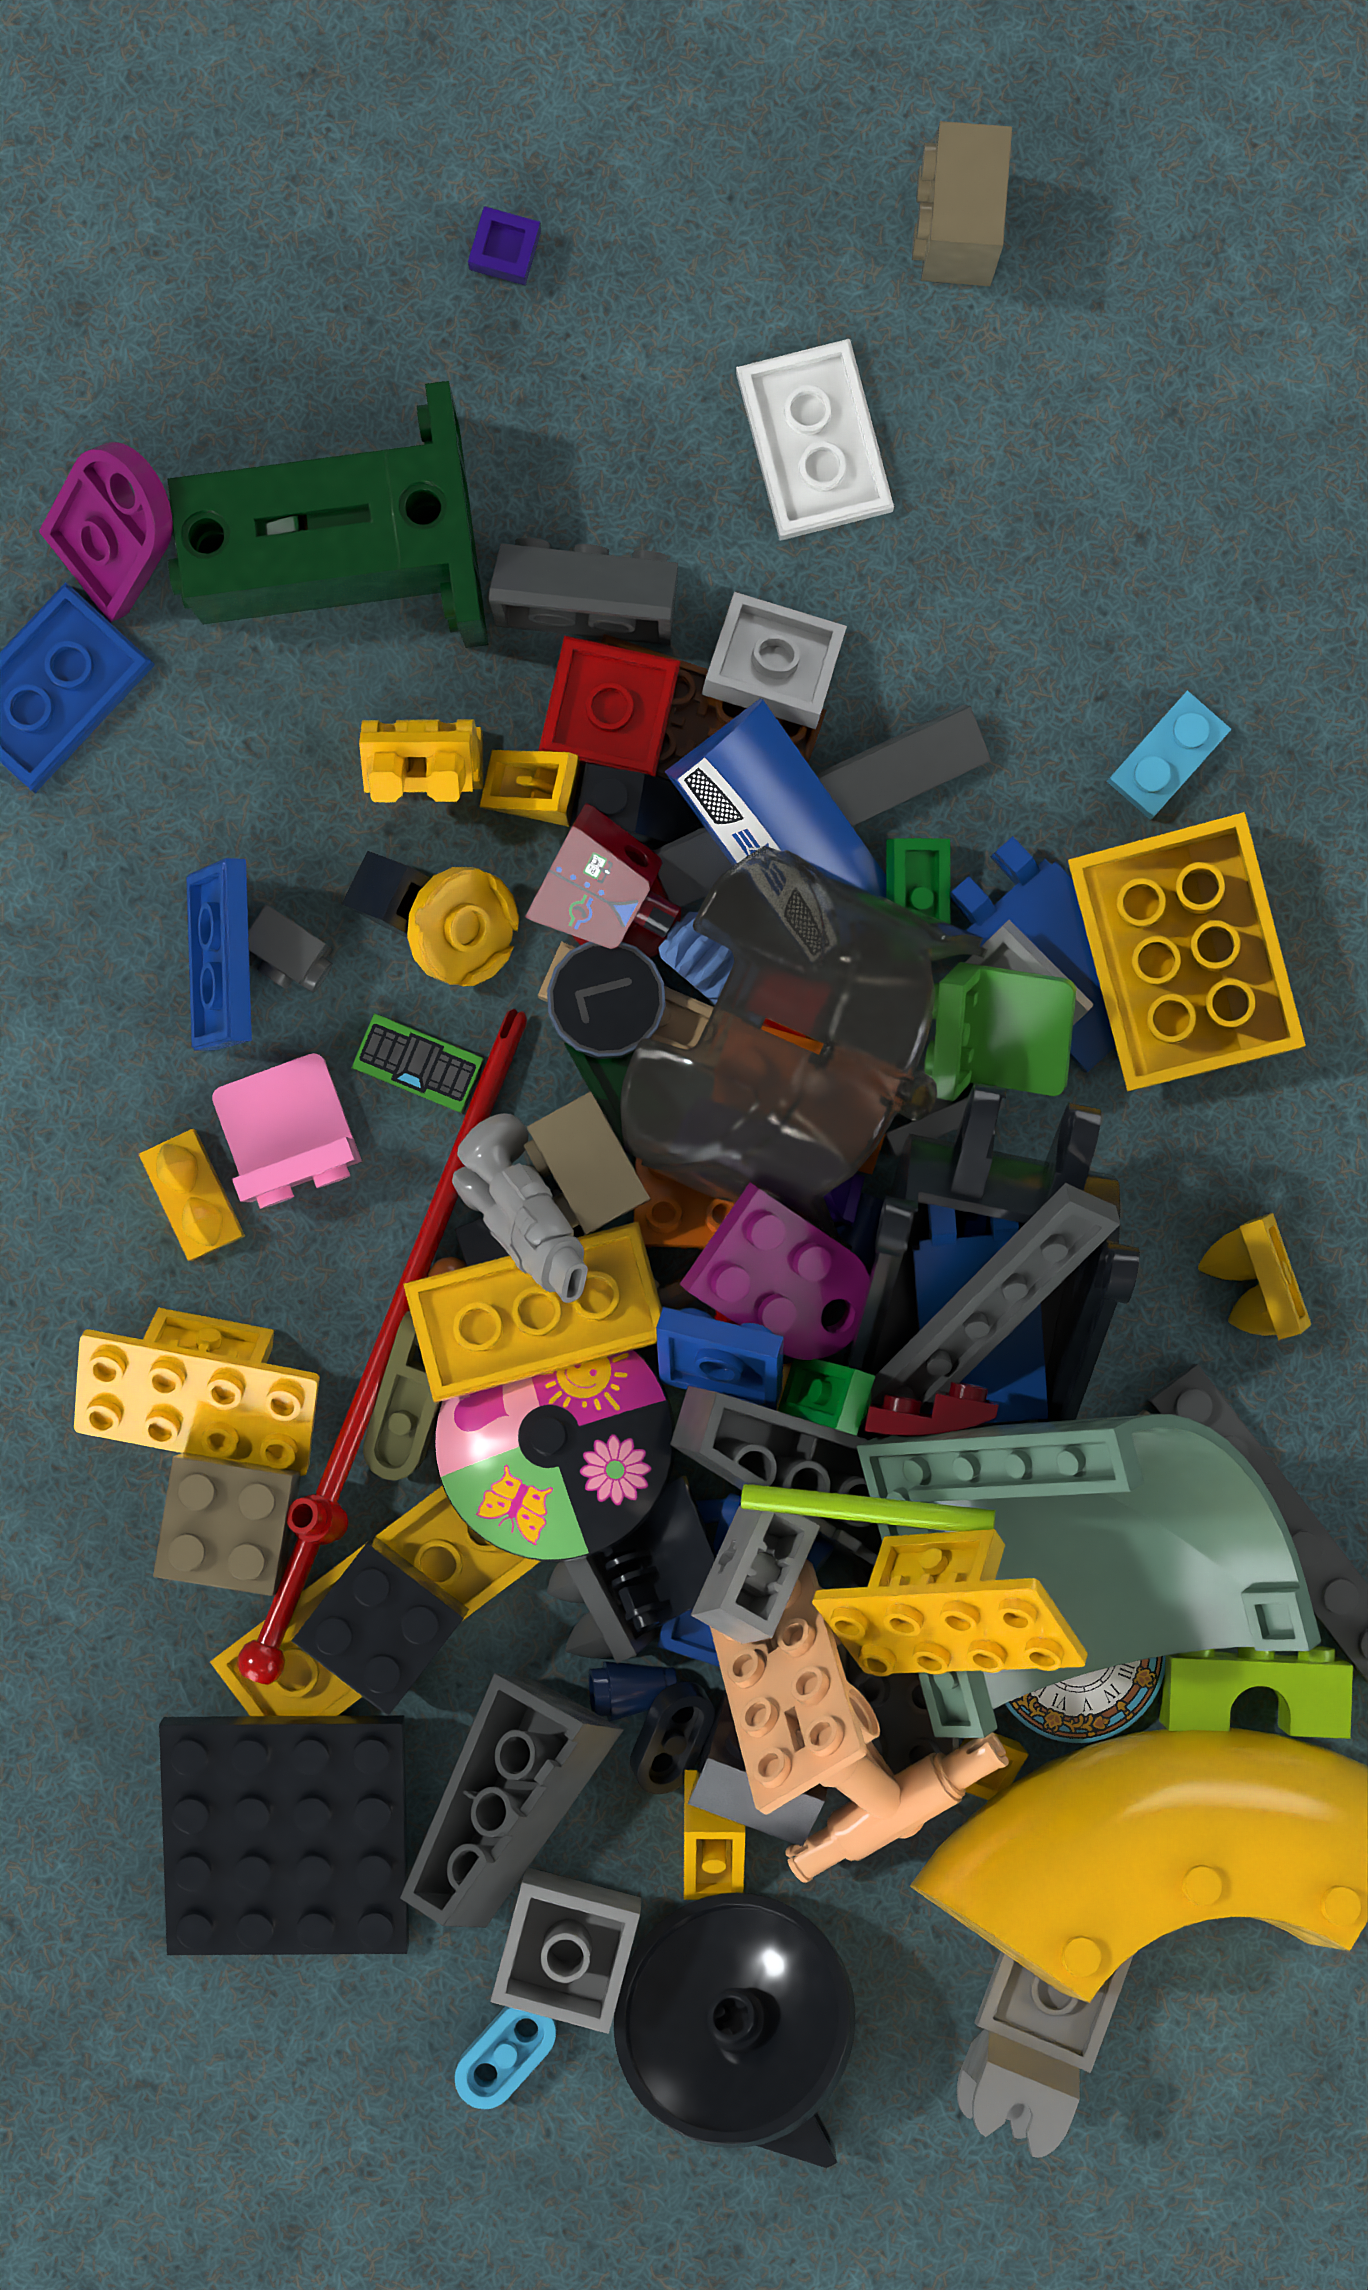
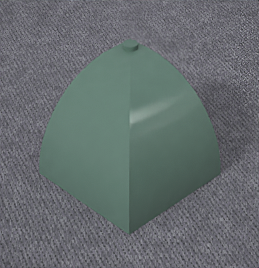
[856,1414,1321,1738]

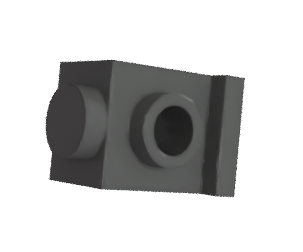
[248,904,333,993]

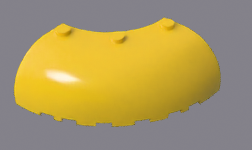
[910,1727,1368,2003]

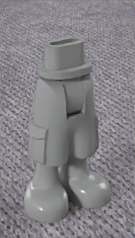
[452,1113,588,1303]

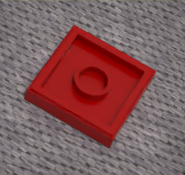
[538,635,681,777]

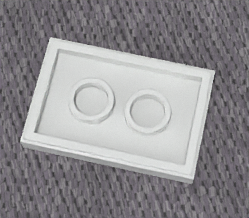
[736,339,894,541]

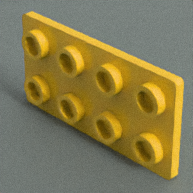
[74,1307,320,1476]
[812,1529,1088,1676]

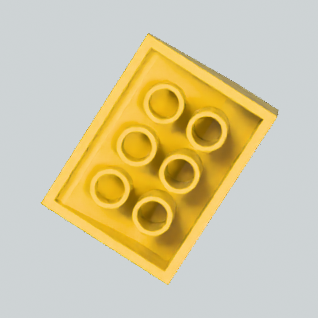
[1068,812,1306,1092]

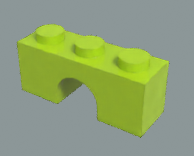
[1159,1646,1353,1739]

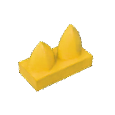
[139,1129,245,1261]
[1198,1213,1311,1340]

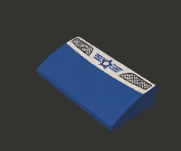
[665,698,886,967]

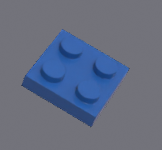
[656,1307,784,1411]

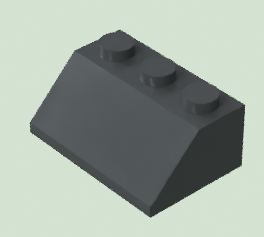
[489,538,678,646]

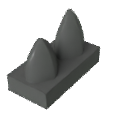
[547,1552,658,1664]

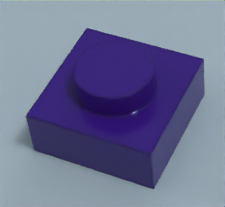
[468,206,541,286]

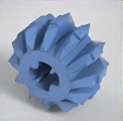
[658,911,760,1009]

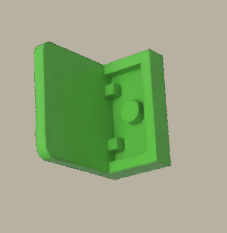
[924,962,1076,1101]

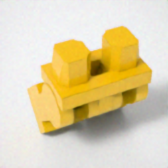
[359,719,483,802]

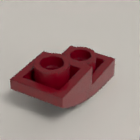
[865,1382,998,1435]

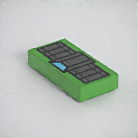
[351,1013,485,1114]

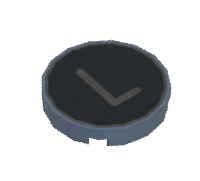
[547,941,666,1059]

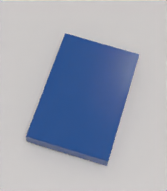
[0,582,155,793]
[186,858,252,1051]

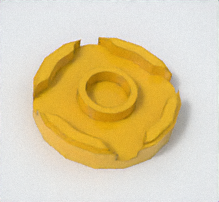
[407,867,519,986]

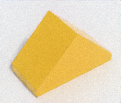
[480,750,581,827]

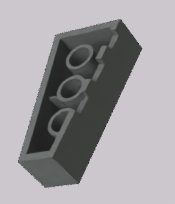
[670,1386,882,1570]
[400,1673,624,1928]

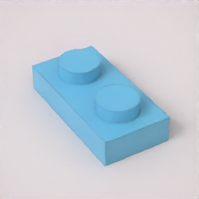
[1106,690,1231,820]

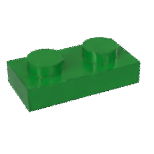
[886,838,950,958]
[777,1358,875,1436]

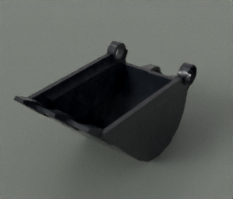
[838,1083,1140,1439]

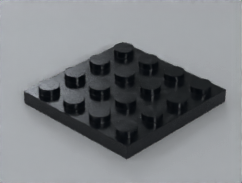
[159,1715,409,1955]

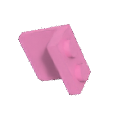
[212,1053,362,1209]

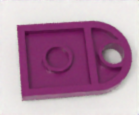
[39,442,173,623]
[680,1182,870,1360]

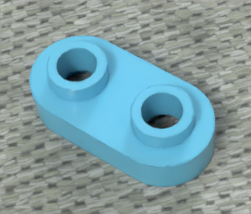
[455,2006,557,2109]

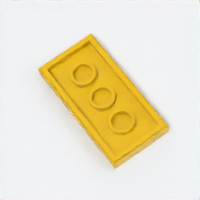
[403,1222,662,1403]

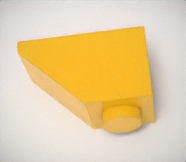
[684,1770,745,1900]

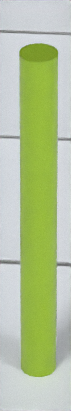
[741,1484,996,1532]

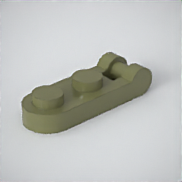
[363,1311,441,1481]

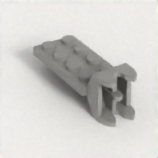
[957,1951,1134,2158]

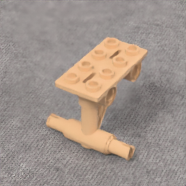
[710,1559,1009,1883]

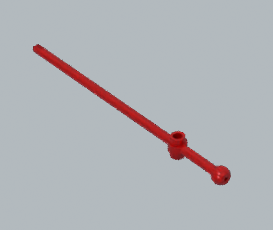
[237,1009,527,1685]

